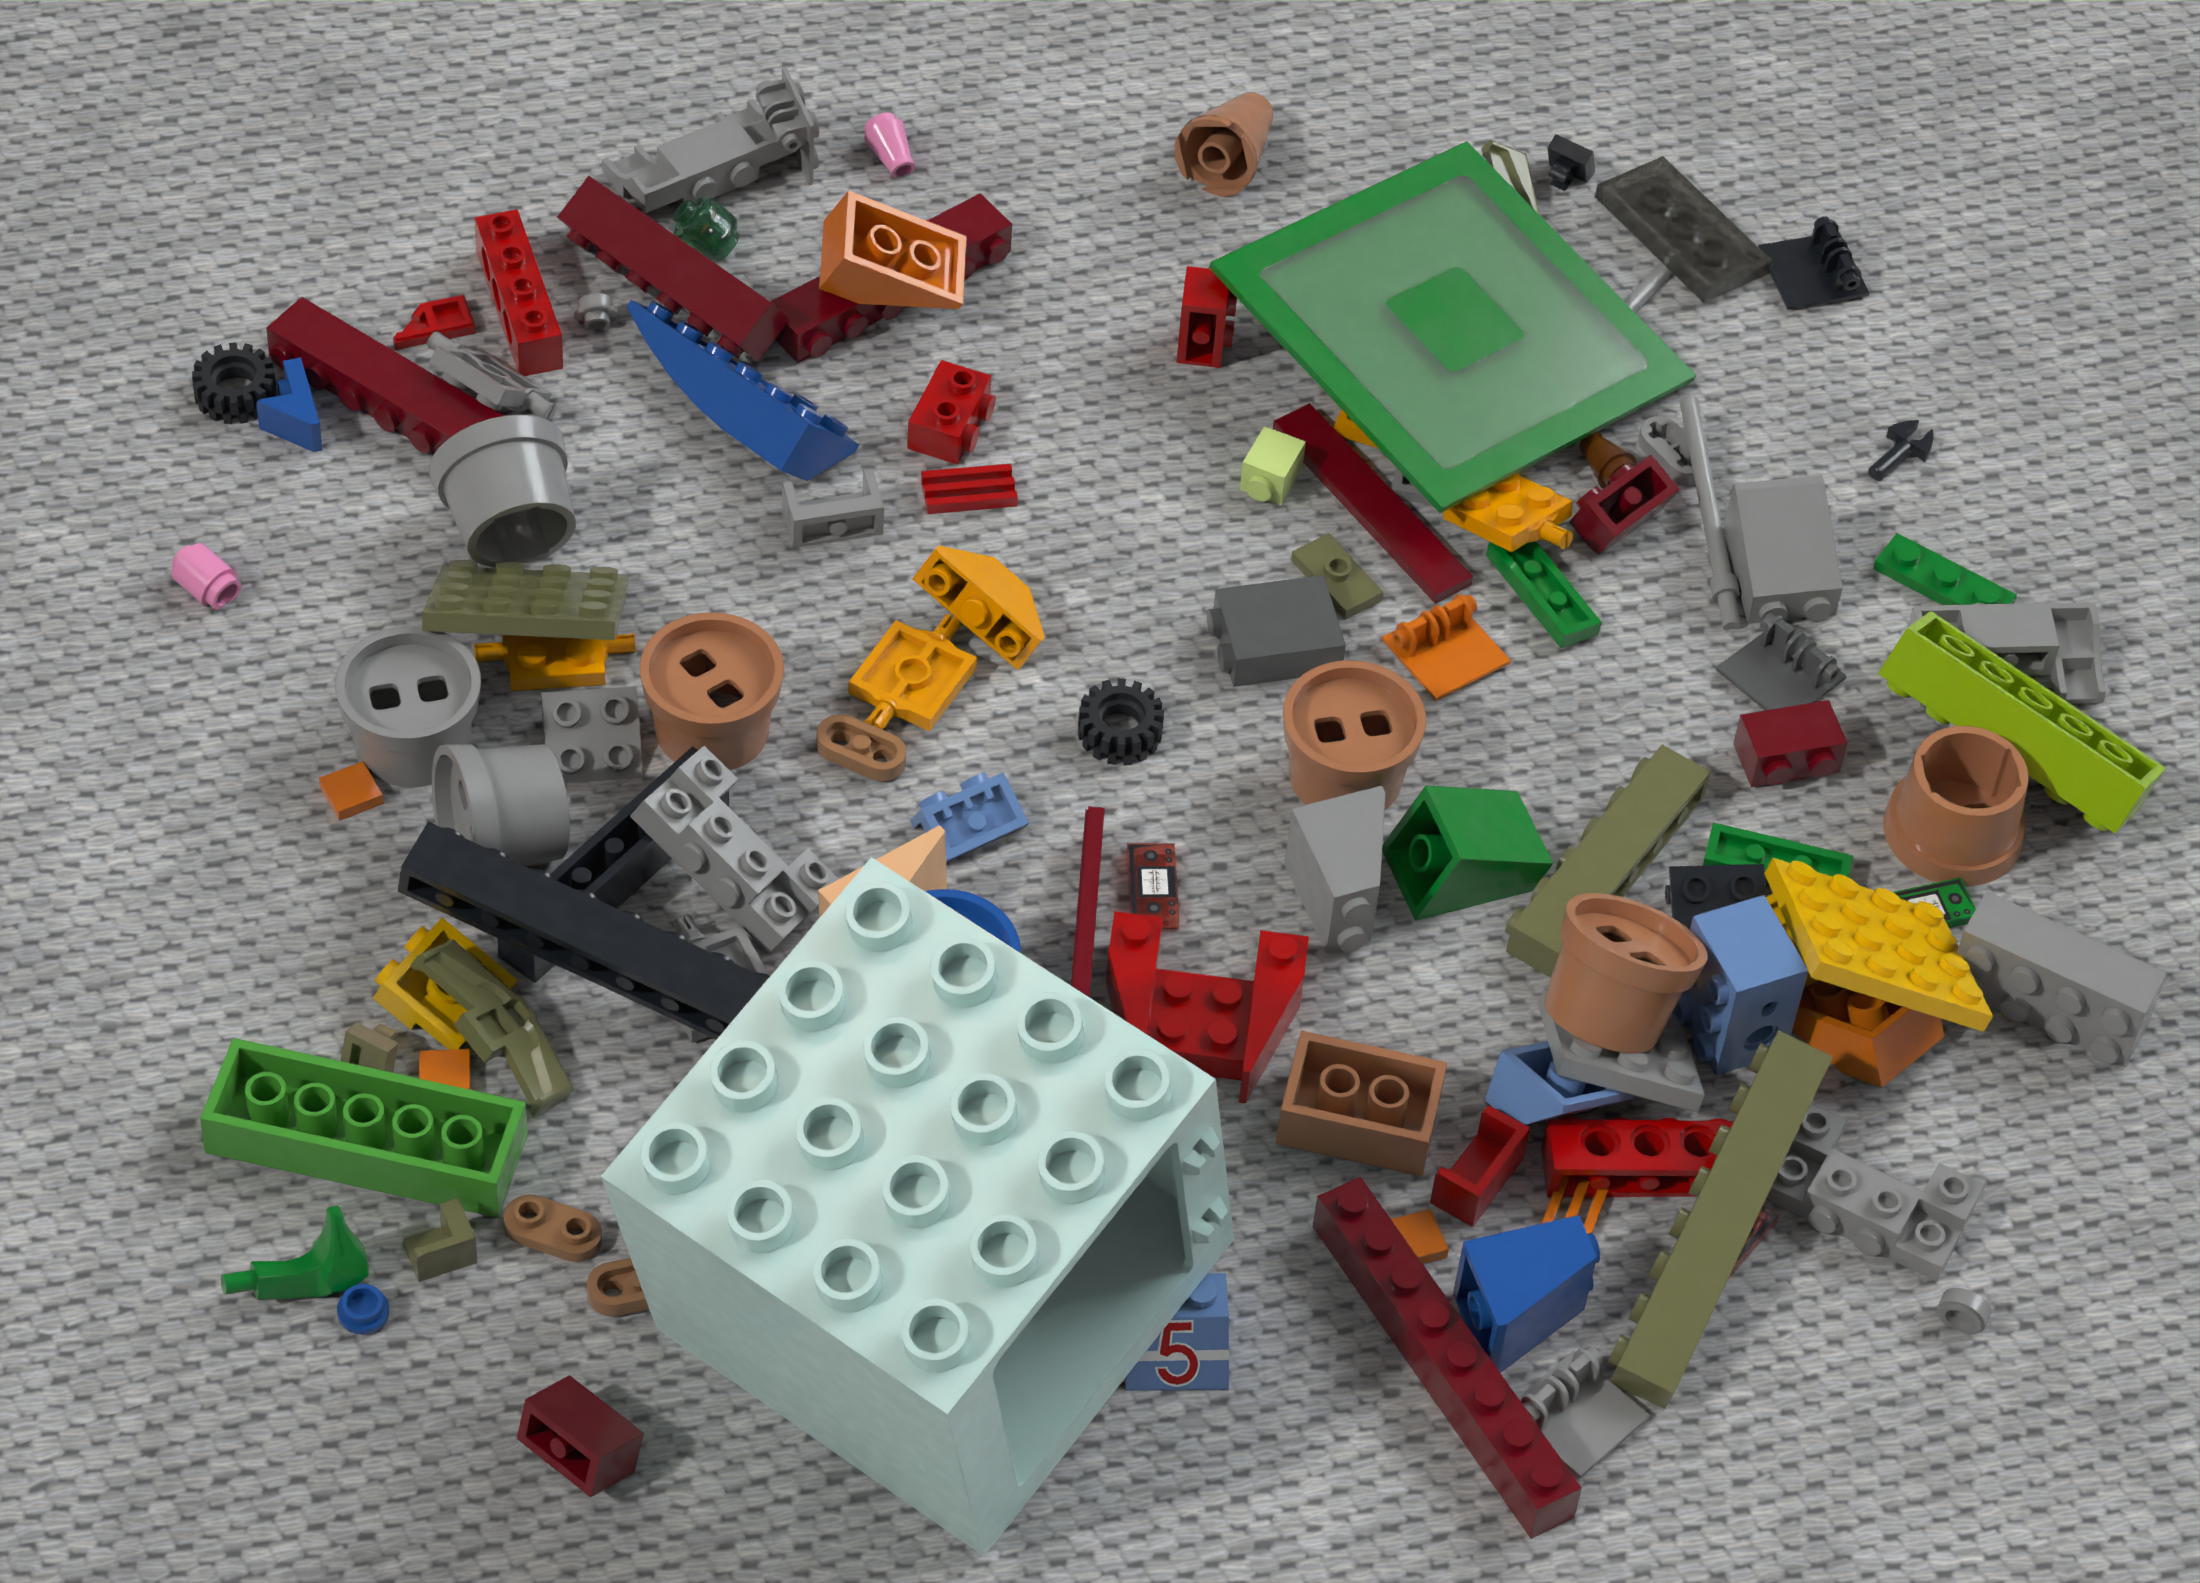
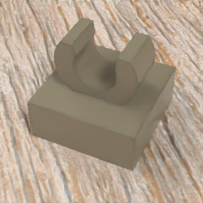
[340,1022,399,1073]

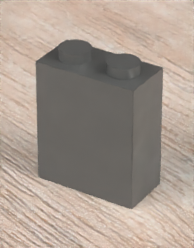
[1207,575,1346,687]

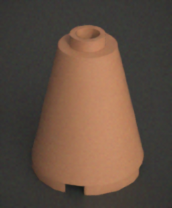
[1175,92,1274,197]

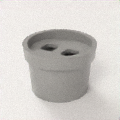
[429,415,576,568]
[335,626,481,787]
[432,744,570,867]

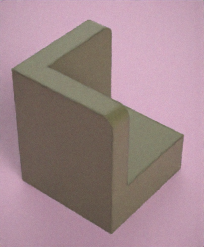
[403,1198,477,1282]

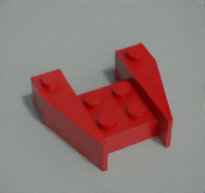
[1106,911,1309,1104]

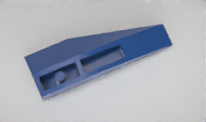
[627,300,860,481]

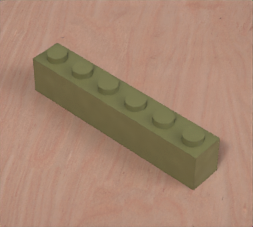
[1505,744,1711,978]

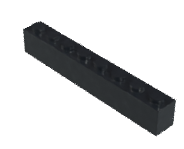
[397,821,770,1040]

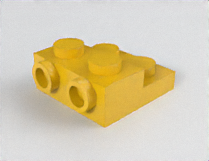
[373,917,518,1050]

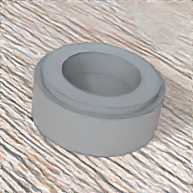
[1937,1288,1991,1334]

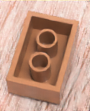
[1276,1030,1448,1176]

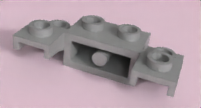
[602,99,797,213]
[1908,602,2106,707]
[630,746,839,954]
[1766,1103,1985,1281]

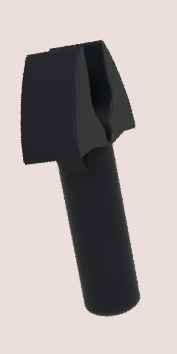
[1868,420,1934,481]

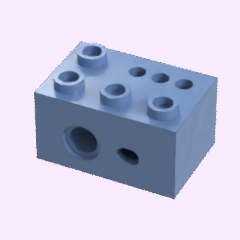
[1672,895,1808,1076]

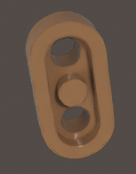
[816,714,906,781]
[504,1194,602,1262]
[587,1258,649,1317]

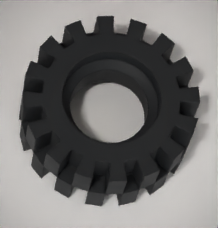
[192,342,277,424]
[1078,678,1164,765]

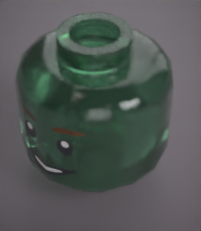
[673,196,740,261]

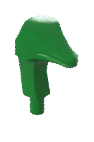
[221,1206,369,1300]

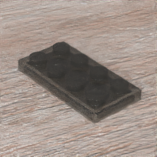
[1594,156,1773,303]

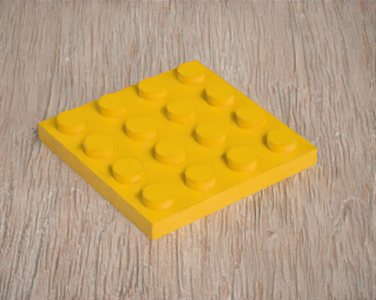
[1764,858,1993,1032]

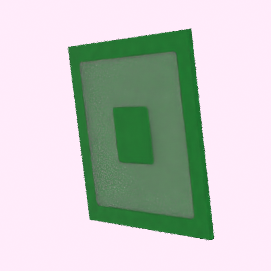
[1209,141,1696,513]

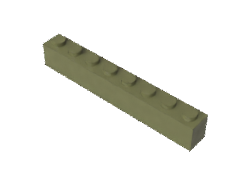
[1607,1030,1833,1409]

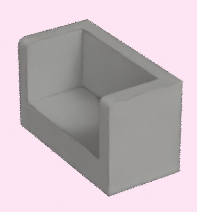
[782,468,884,548]

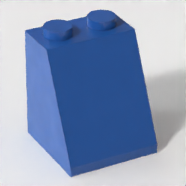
[1453,1215,1600,1373]

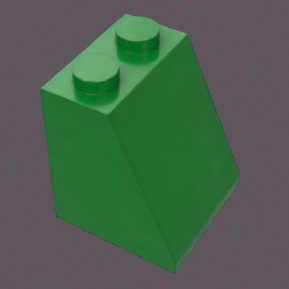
[1382,785,1554,921]

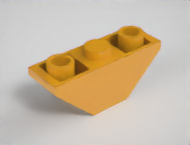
[912,545,1045,670]

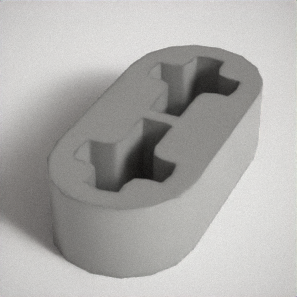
[1638,416,1695,486]

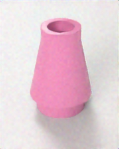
[864,112,915,178]

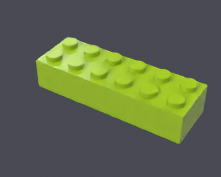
[1878,611,2166,834]

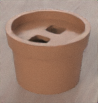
[640,612,784,770]
[1283,660,1426,811]
[1883,726,2028,887]
[1544,893,1708,1053]

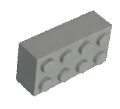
[1957,891,2167,1068]

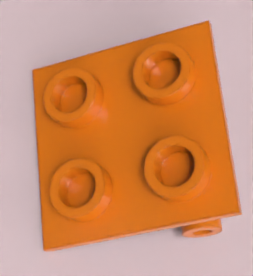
[1381,594,1511,701]

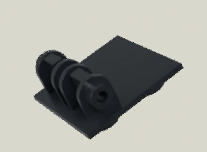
[1758,216,1870,310]
[1665,864,1767,930]

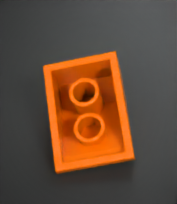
[819,190,966,309]
[1792,980,1944,1088]

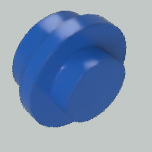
[337,1284,389,1335]

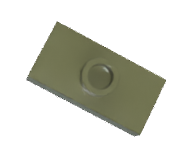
[1291,533,1383,620]

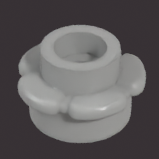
[574,293,619,330]

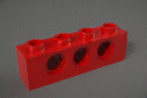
[474,209,563,376]
[1541,1117,1734,1198]

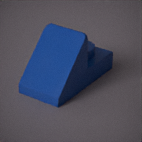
[256,357,323,452]

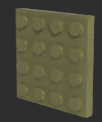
[422,560,629,640]

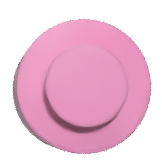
[171,543,241,610]

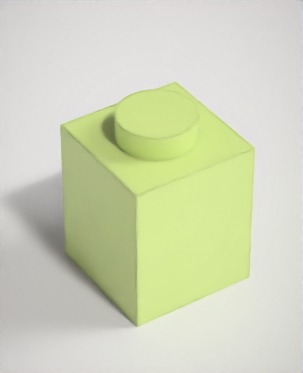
[1240,426,1306,505]

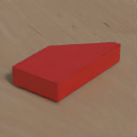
[393,295,476,350]

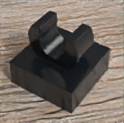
[1547,134,1595,191]

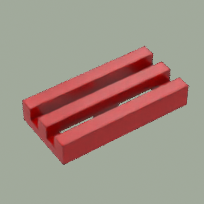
[921,463,1018,514]

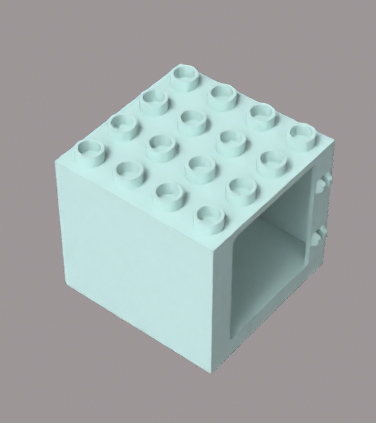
[601,857,1234,1556]

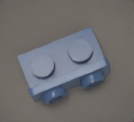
[910,772,1029,863]

